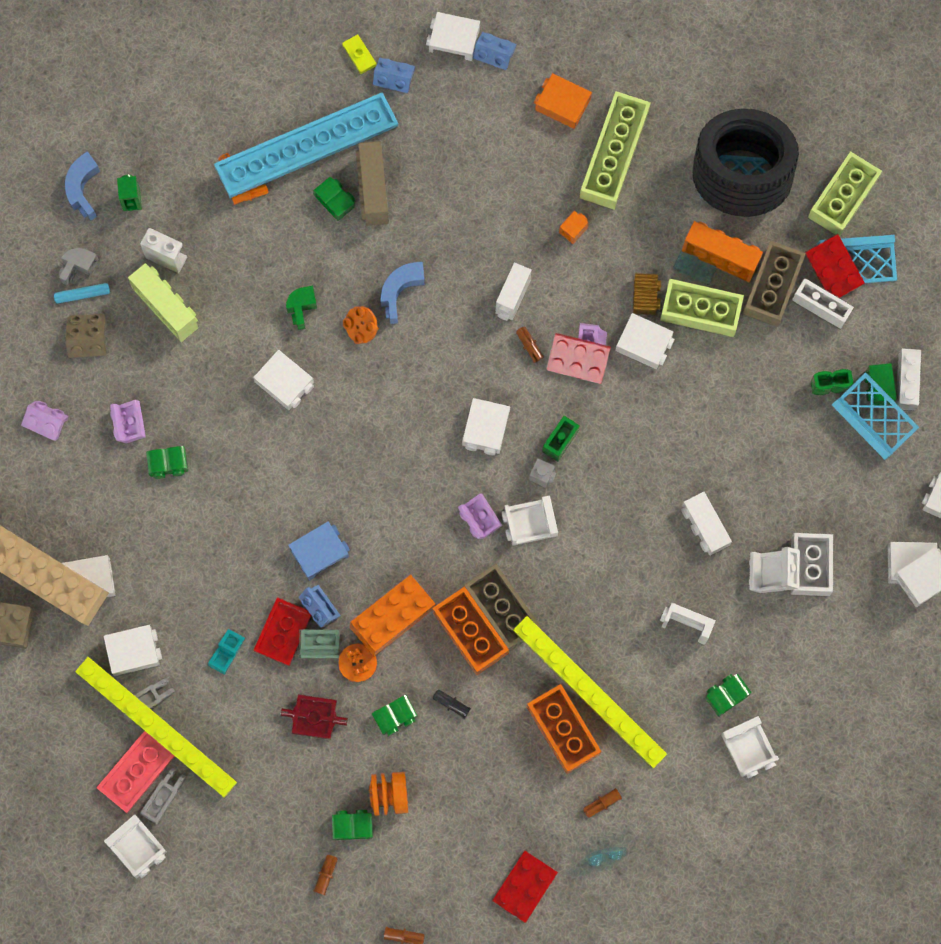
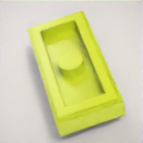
[342,34,377,74]

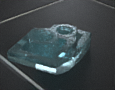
[673,251,717,285]
[585,847,626,866]

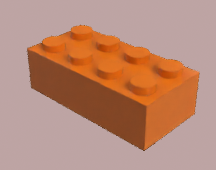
[682,221,763,283]
[349,575,435,657]
[432,586,509,676]
[526,684,602,774]

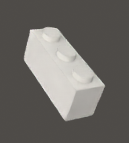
[792,279,854,329]
[896,348,921,410]
[681,492,732,555]

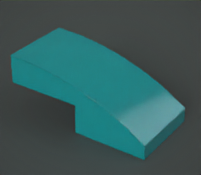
[208,629,245,675]

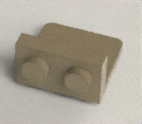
[65,314,107,358]

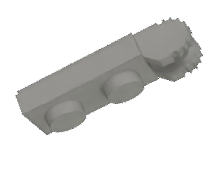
[123,678,175,723]
[140,768,186,825]

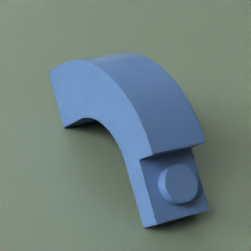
[65,152,100,221]
[381,262,425,324]

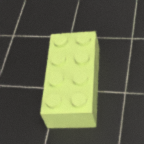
[808,151,882,236]
[128,263,198,342]
[660,279,744,337]

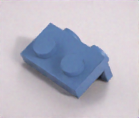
[473,32,517,70]
[373,58,415,93]
[299,585,341,628]

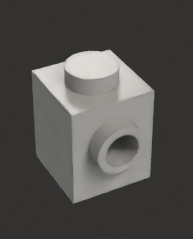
[529,459,557,488]

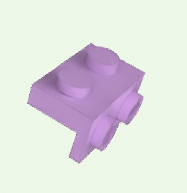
[110,400,146,443]
[21,401,69,441]
[458,494,502,539]

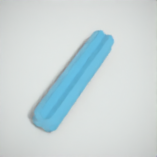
[54,283,110,304]

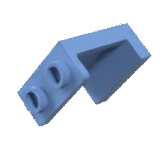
[289,521,350,581]

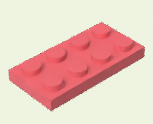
[97,731,175,814]

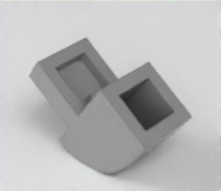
[59,248,99,286]

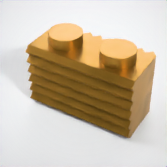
[633,273,661,315]

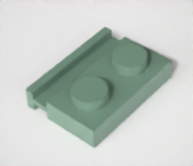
[299,630,339,658]

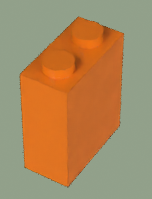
[534,73,592,129]

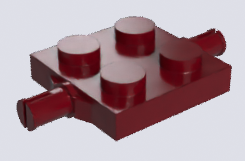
[281,694,348,740]

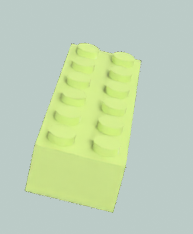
[579,91,651,210]

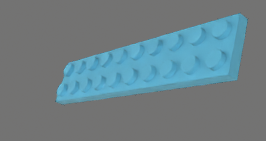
[214,92,399,198]

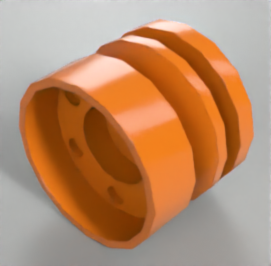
[369,772,408,816]

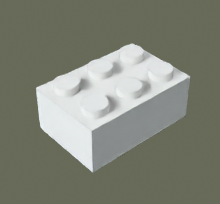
[791,533,833,596]

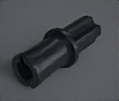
[433,689,471,719]

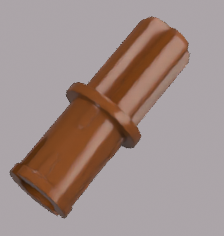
[516,326,544,363]
[583,788,622,818]
[313,855,338,895]
[384,927,425,944]

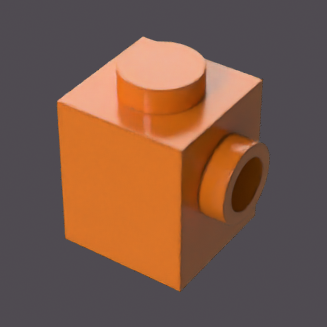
[559,211,589,244]

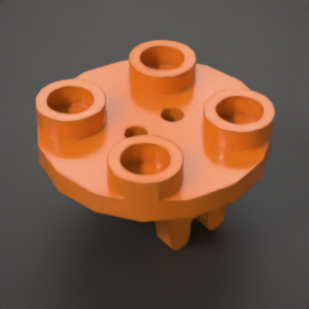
[343,306,379,344]
[338,643,377,683]

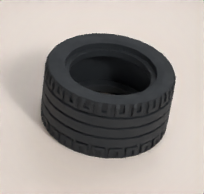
[692,108,799,217]

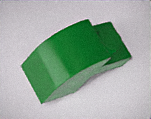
[286,285,317,330]

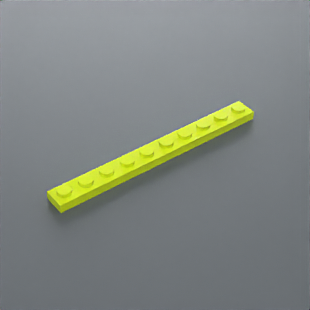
[513,616,667,768]
[75,657,237,798]

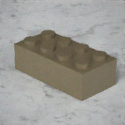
[356,141,389,226]
[743,240,806,327]
[464,564,541,652]
[0,602,34,649]

